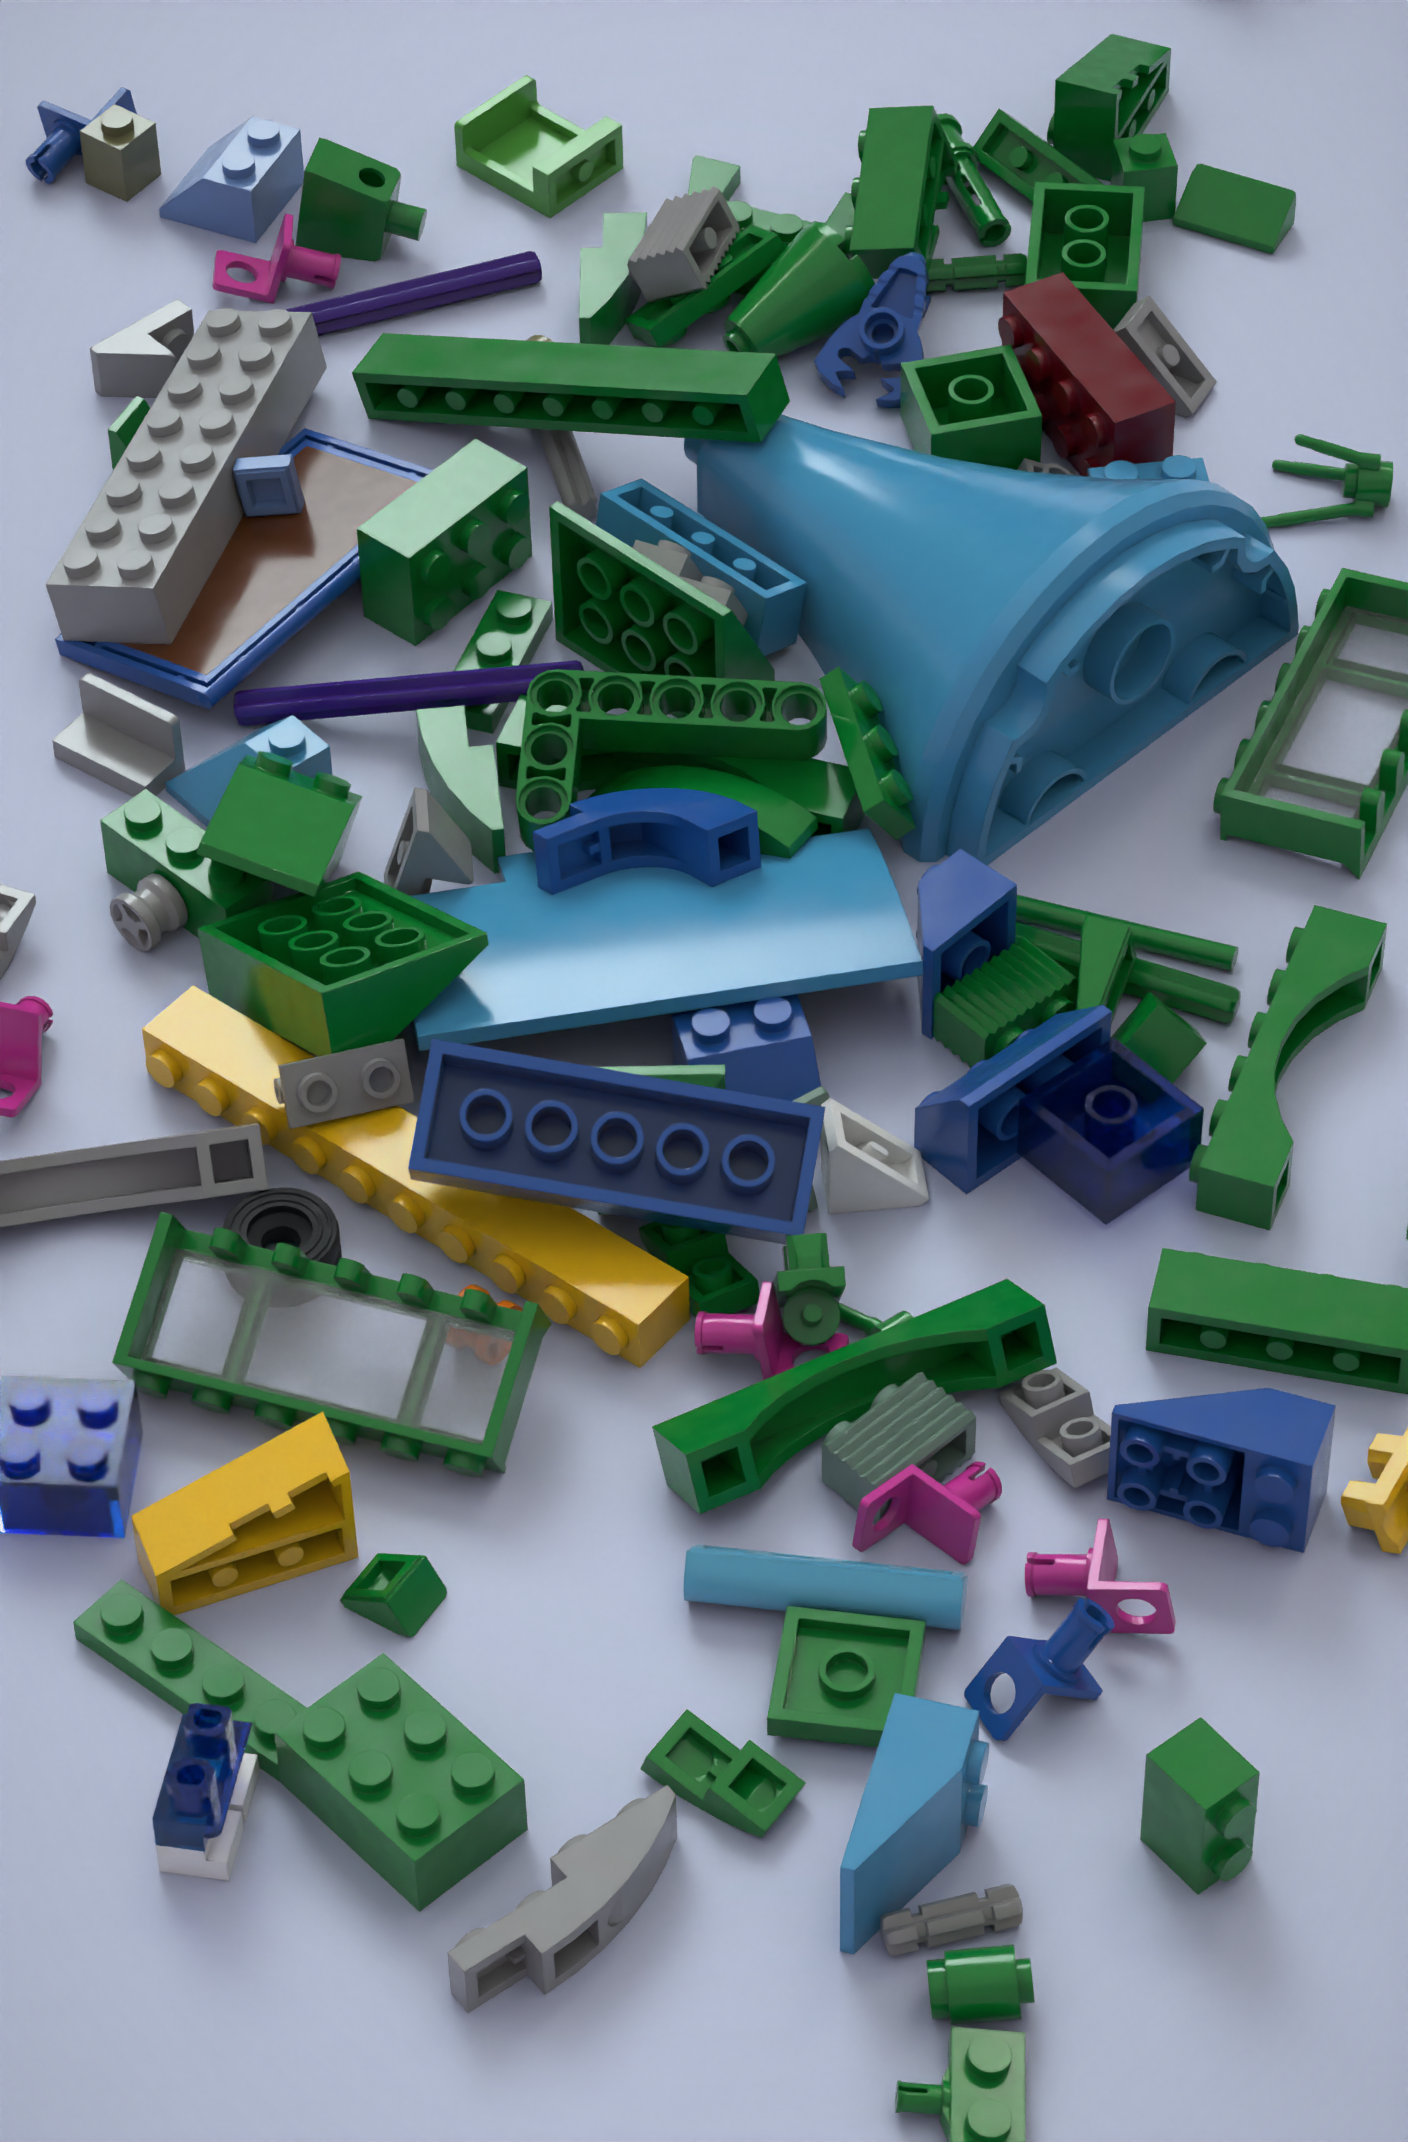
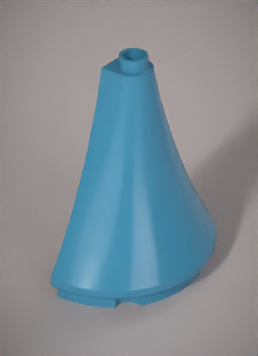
[684,414,1299,865]

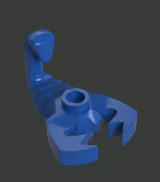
[814,252,931,408]

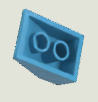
[840,1693,989,1954]

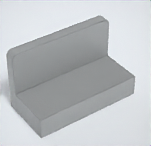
[52,673,185,797]

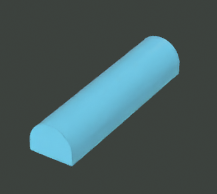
[684,1544,968,1630]

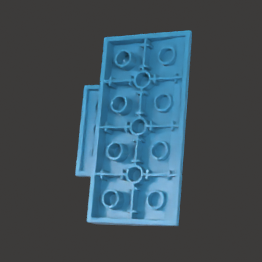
[411,828,923,1051]

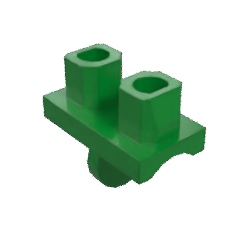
[774,1233,846,1347]

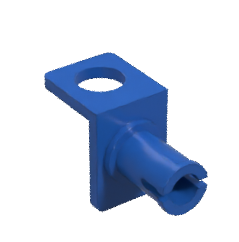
[25,87,137,184]
[964,1598,1115,1741]

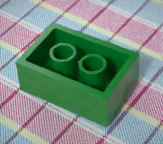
[1025,181,1145,330]
[357,439,532,646]
[274,1653,528,1912]

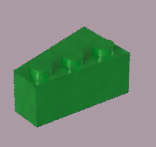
[1047,34,1171,182]
[844,105,959,279]

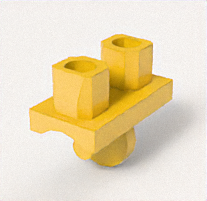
[1341,1428,1408,1554]

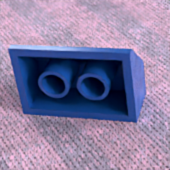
[914,1005,1112,1195]

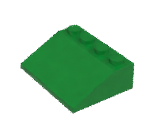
[549,501,775,722]
[197,871,489,1056]

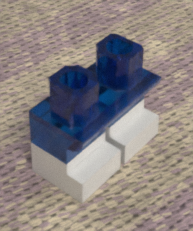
[152,1703,260,1881]

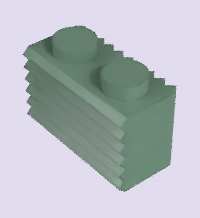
[822,1372,976,1524]

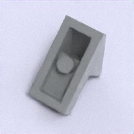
[1114,296,1217,418]
[90,299,194,398]
[384,787,474,896]

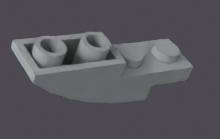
[447,1785,677,2013]

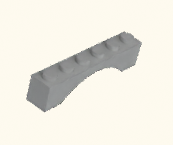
[0,1123,269,1228]

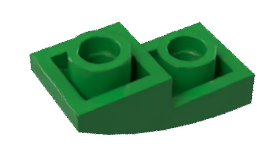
[638,1222,760,1318]

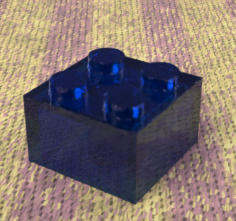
[1017,1037,1204,1225]
[0,1375,143,1538]

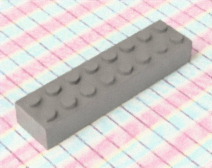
[45,308,327,645]

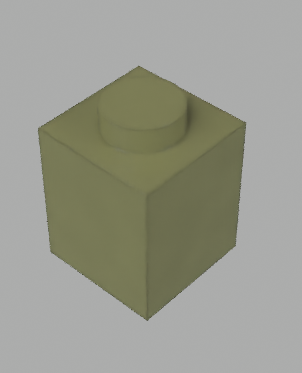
[79,104,161,202]

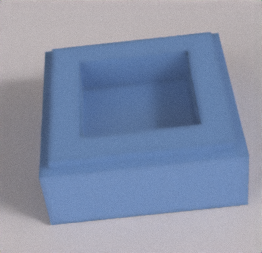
[233,454,305,517]

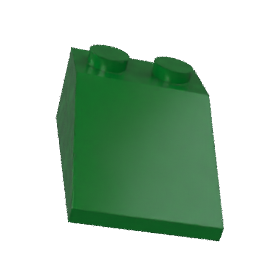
[196,751,363,897]

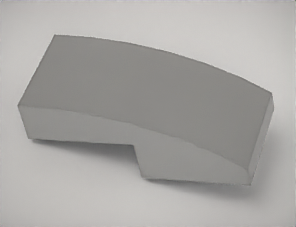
[632,540,748,626]
[999,1367,1111,1488]

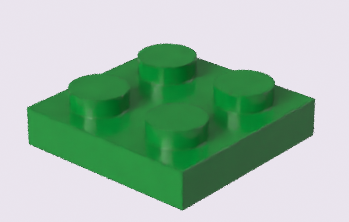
[767,1606,926,1748]

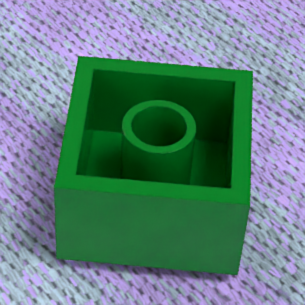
[900,344,1042,470]

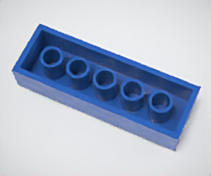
[408,1039,825,1245]

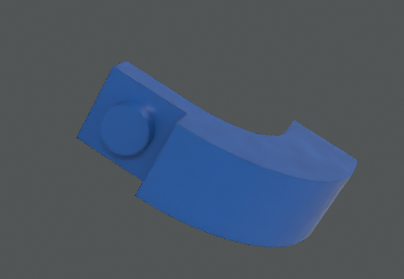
[532,788,761,895]

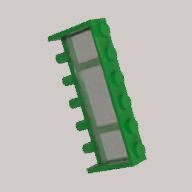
[1213,568,1408,880]
[112,1212,552,1478]

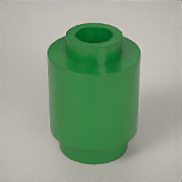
[927,1944,1035,2025]

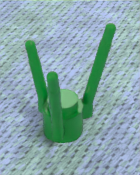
[1261,434,1393,528]

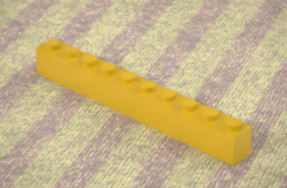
[142,985,690,1368]

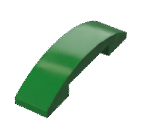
[588,765,818,859]

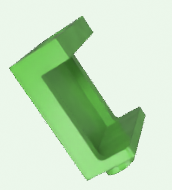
[454,75,624,218]

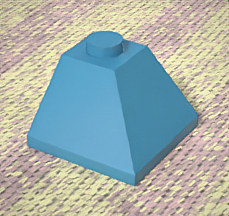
[165,715,333,827]

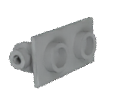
[274,1038,414,1129]

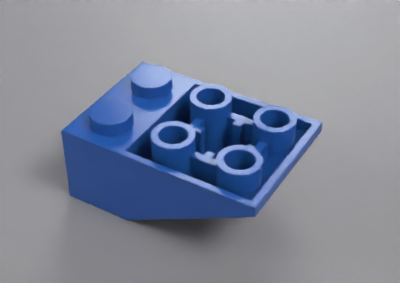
[1107,1388,1336,1553]

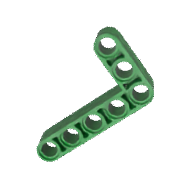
[515,669,827,852]

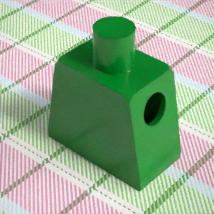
[296,137,427,262]

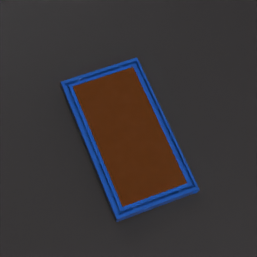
[55,428,433,709]

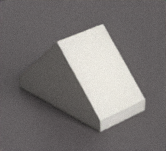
[821,1098,929,1214]

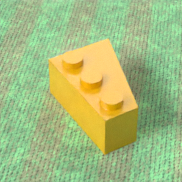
[131,1412,359,1615]

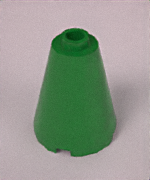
[723,221,875,358]

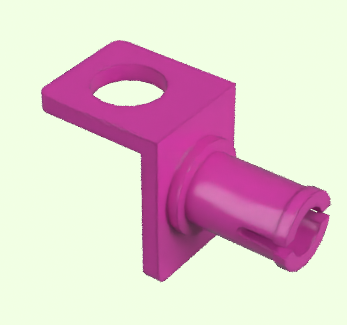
[212,213,341,304]
[0,996,53,1118]
[694,1281,850,1380]
[852,1461,1002,1565]
[1025,1518,1176,1634]

